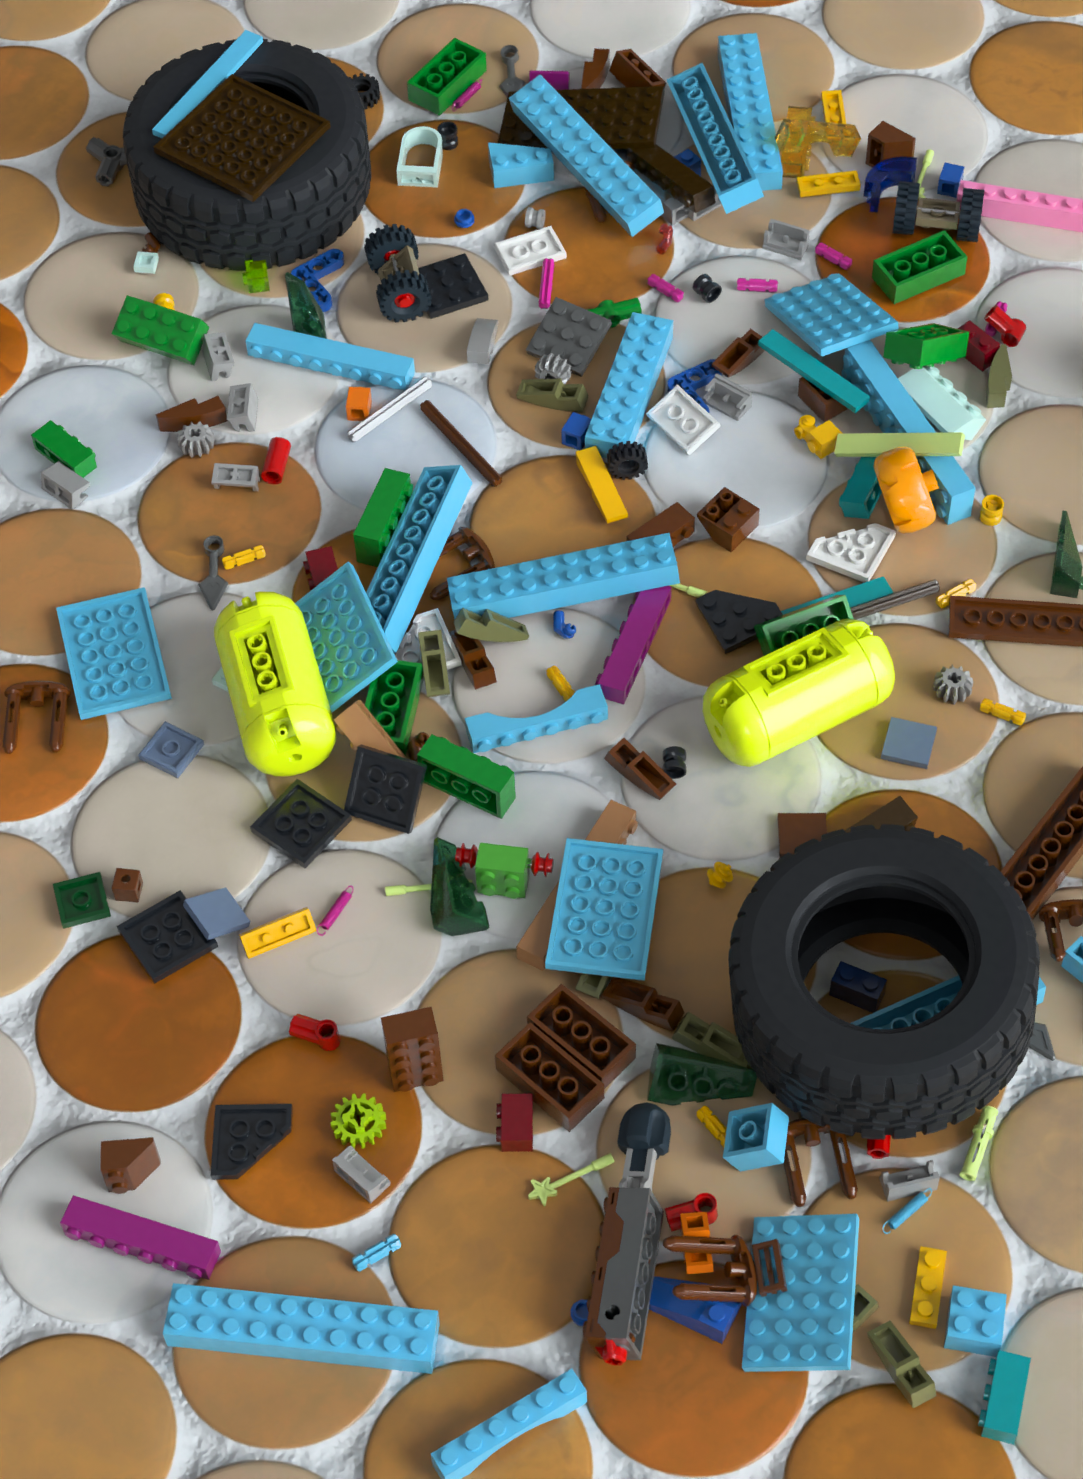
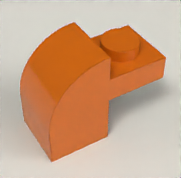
[680,1212,713,1274]

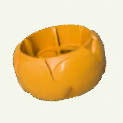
[873,447,939,534]

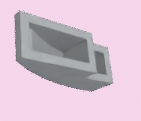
[662,188,722,226]
[467,318,499,364]

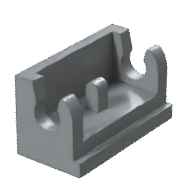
[763,219,810,260]
[202,333,234,381]
[703,374,752,421]
[227,383,258,432]
[41,461,90,510]
[211,463,261,491]
[332,1145,391,1204]
[879,1160,940,1202]

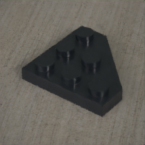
[695,590,783,654]
[211,1104,293,1180]

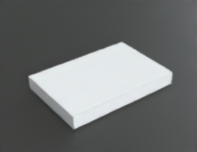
[494,226,567,276]
[646,385,721,455]

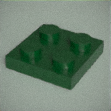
[53,872,111,929]

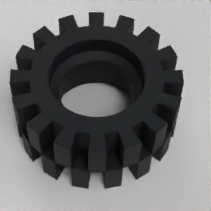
[349,73,380,109]
[607,441,648,480]

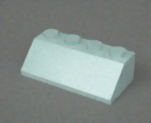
[898,366,986,440]

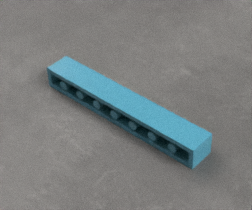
[245,323,415,391]

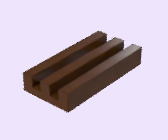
[752,1239,787,1297]

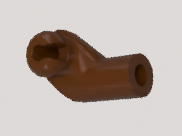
[142,232,161,253]
[407,732,429,762]

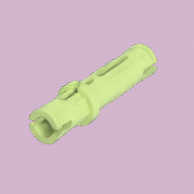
[959,1105,999,1181]

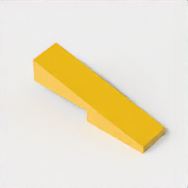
[576,446,628,524]

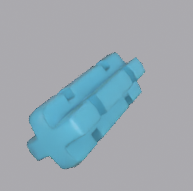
[352,1234,401,1271]

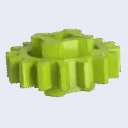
[330,1093,386,1149]

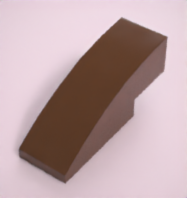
[581,48,610,89]
[712,329,765,378]
[156,396,228,432]
[449,630,497,690]
[604,738,676,800]
[602,977,685,1032]

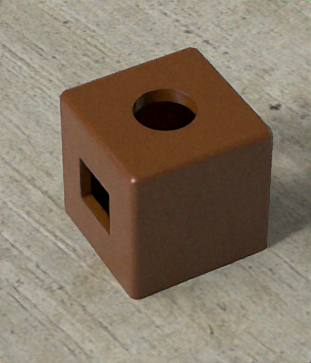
[112,868,143,903]

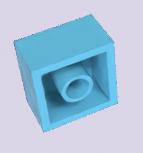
[723,1103,789,1172]
[944,1285,1007,1357]

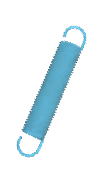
[883,1188,932,1234]

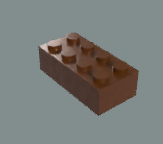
[527,984,636,1089]
[381,1007,444,1092]
[495,1022,605,1132]

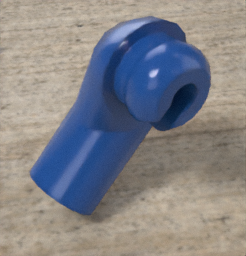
[553,611,576,639]

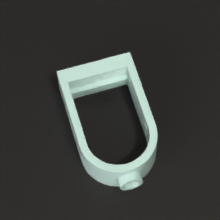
[396,126,443,187]

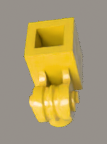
[794,415,843,459]

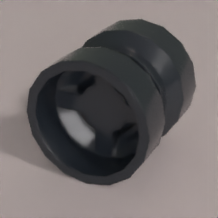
[437,122,458,150]
[693,274,722,303]
[663,746,687,779]

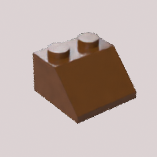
[101,1137,161,1194]

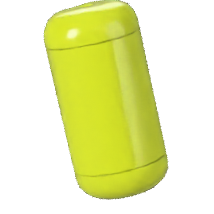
[214,591,336,777]
[702,618,895,767]

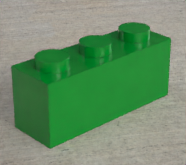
[31,420,97,478]

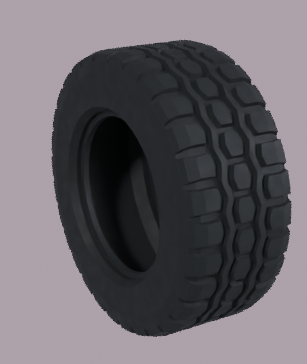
[123,39,372,271]
[728,824,1040,1140]

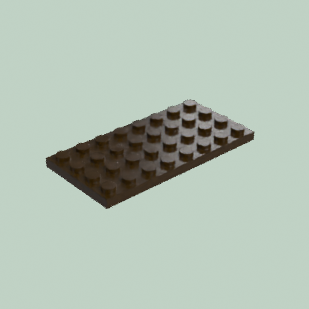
[497,86,665,149]

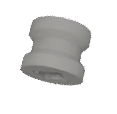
[525,207,545,229]

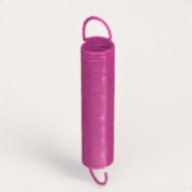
[452,79,482,111]
[317,885,353,936]

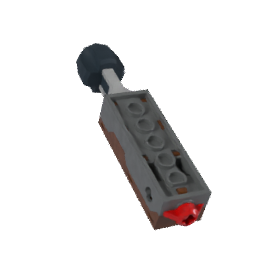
[583,1102,671,1366]

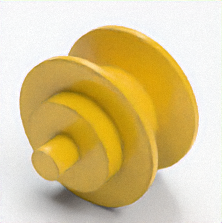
[707,862,733,889]

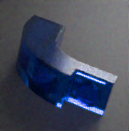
[863,157,917,213]

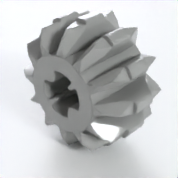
[535,353,571,384]
[177,422,215,458]
[933,664,973,705]

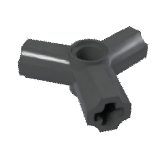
[86,137,127,187]

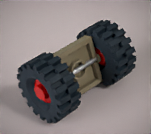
[893,181,984,242]
[364,224,431,322]

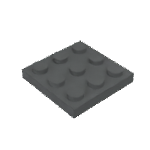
[526,297,612,377]

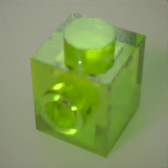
[242,260,270,293]

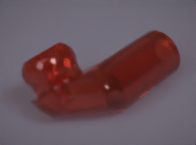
[656,223,673,255]

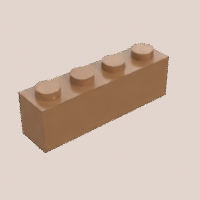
[333,699,406,758]

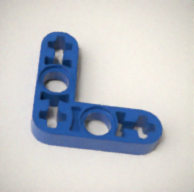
[291,249,344,312]
[667,359,723,413]

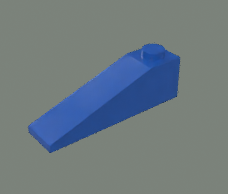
[649,1276,742,1344]

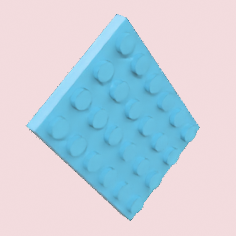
[764,273,899,356]
[295,562,398,713]
[56,587,172,720]
[545,838,663,981]
[742,1214,859,1372]

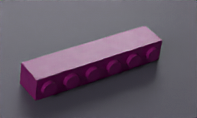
[595,586,671,705]
[60,1195,221,1280]

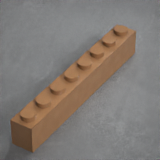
[516,800,638,971]

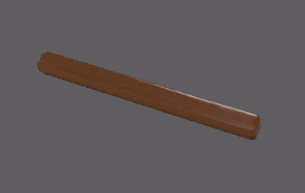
[420,400,502,487]

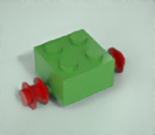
[455,843,554,899]

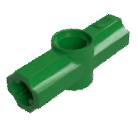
[588,298,642,328]

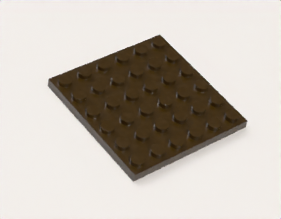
[154,74,330,202]

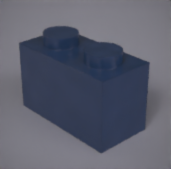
[829,961,887,1013]

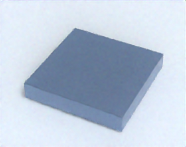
[881,717,937,769]
[138,721,204,778]
[183,887,250,940]

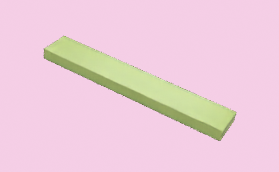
[834,432,965,457]

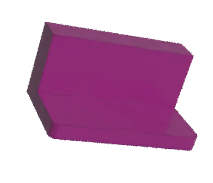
[529,70,570,90]

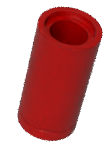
[261,437,291,485]

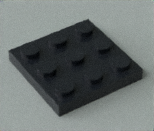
[418,253,489,319]
[344,744,427,834]
[250,779,352,868]
[117,890,218,984]

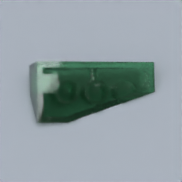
[285,272,327,339]
[1050,510,1083,598]
[430,837,490,936]
[647,1043,757,1106]

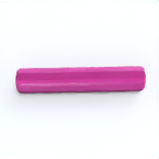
[539,258,554,309]

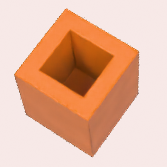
[346,387,372,421]

